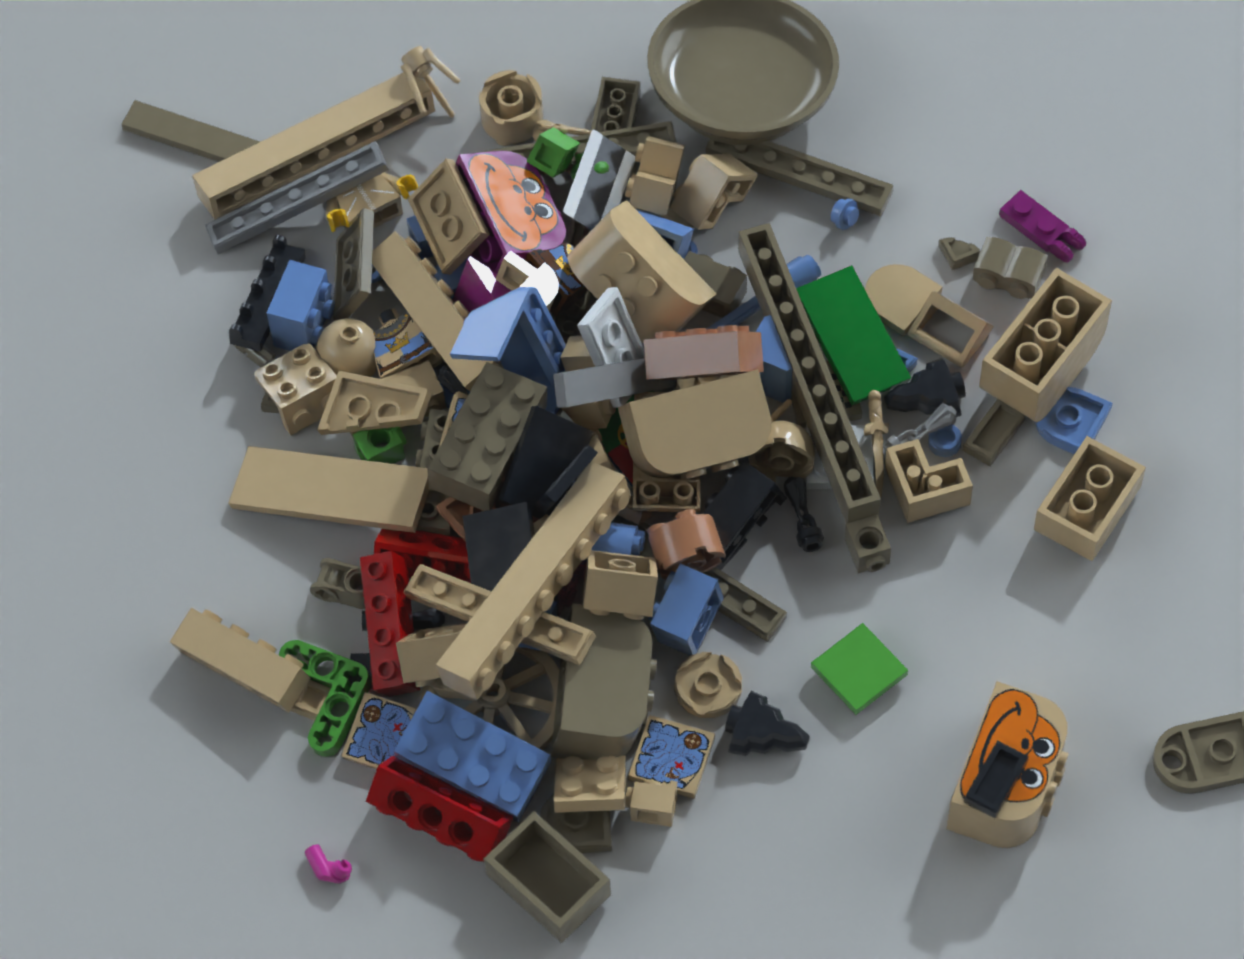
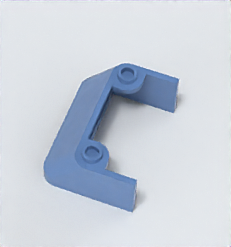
[450,286,566,414]

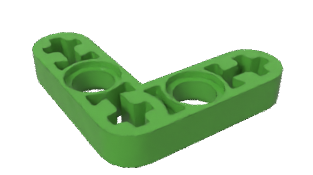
[279,640,372,757]

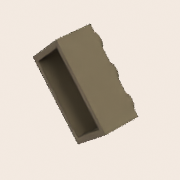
[484,811,611,943]

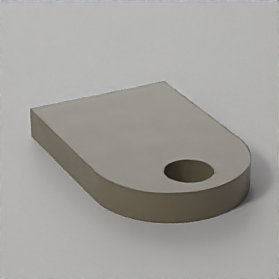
[1153,711,1244,794]

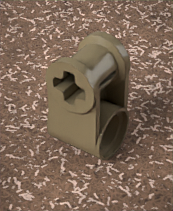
[310,558,365,609]

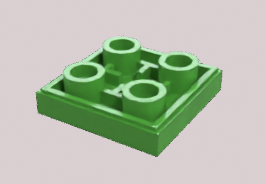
[811,623,908,715]

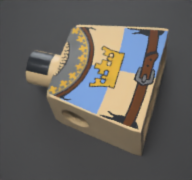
[373,309,445,379]

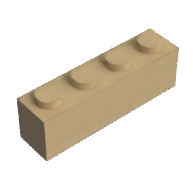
[169,607,310,713]

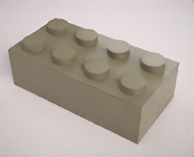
[428,362,547,511]

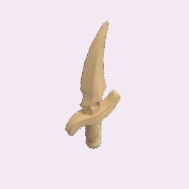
[864,390,889,498]

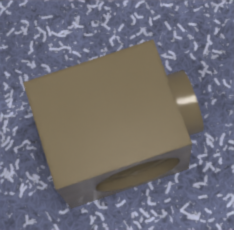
[845,514,891,573]

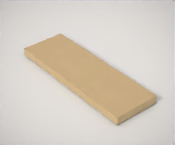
[228,446,429,533]

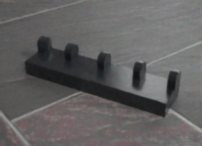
[229,235,306,352]

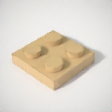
[554,755,626,813]

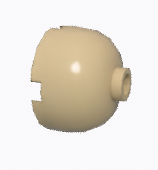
[316,318,377,377]
[748,420,815,482]

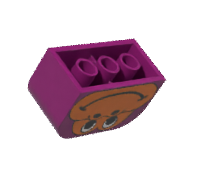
[456,151,566,274]

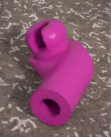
[304,844,352,884]

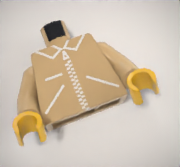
[325,172,419,232]

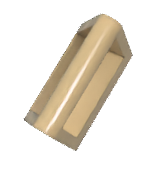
[907,290,994,368]

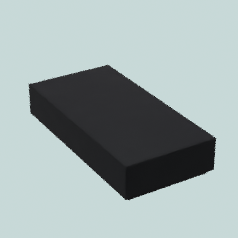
[964,740,1029,818]

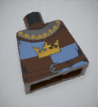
[524,243,588,317]

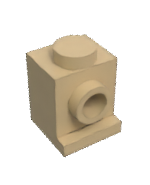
[625,780,678,827]

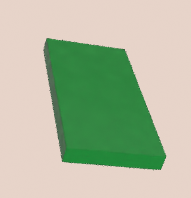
[796,265,911,406]

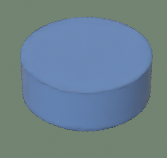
[928,424,962,457]

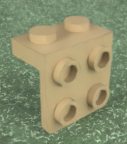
[254,343,337,435]

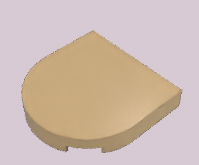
[865,264,943,336]

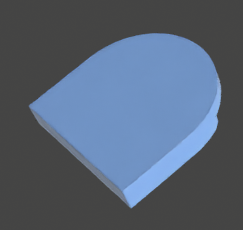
[1035,387,1113,454]

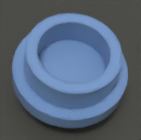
[831,198,859,230]

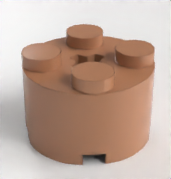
[647,509,726,580]

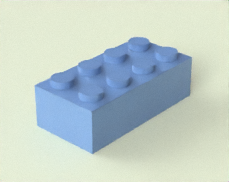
[394,690,552,823]

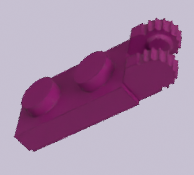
[999,190,1087,263]

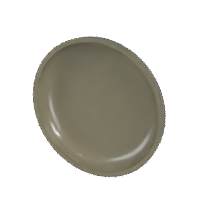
[647,0,839,145]

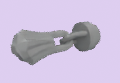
[883,403,957,452]

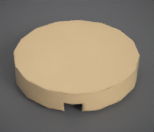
[674,652,742,718]

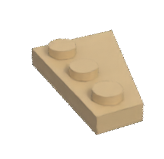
[317,371,432,435]

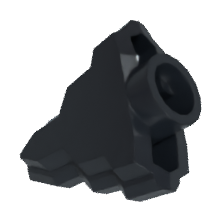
[884,358,966,417]
[725,690,810,756]

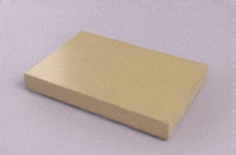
[408,158,490,275]

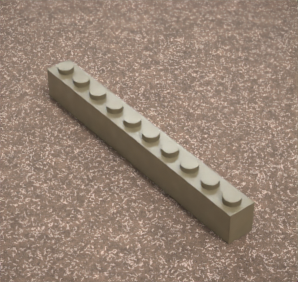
[738,223,881,523]

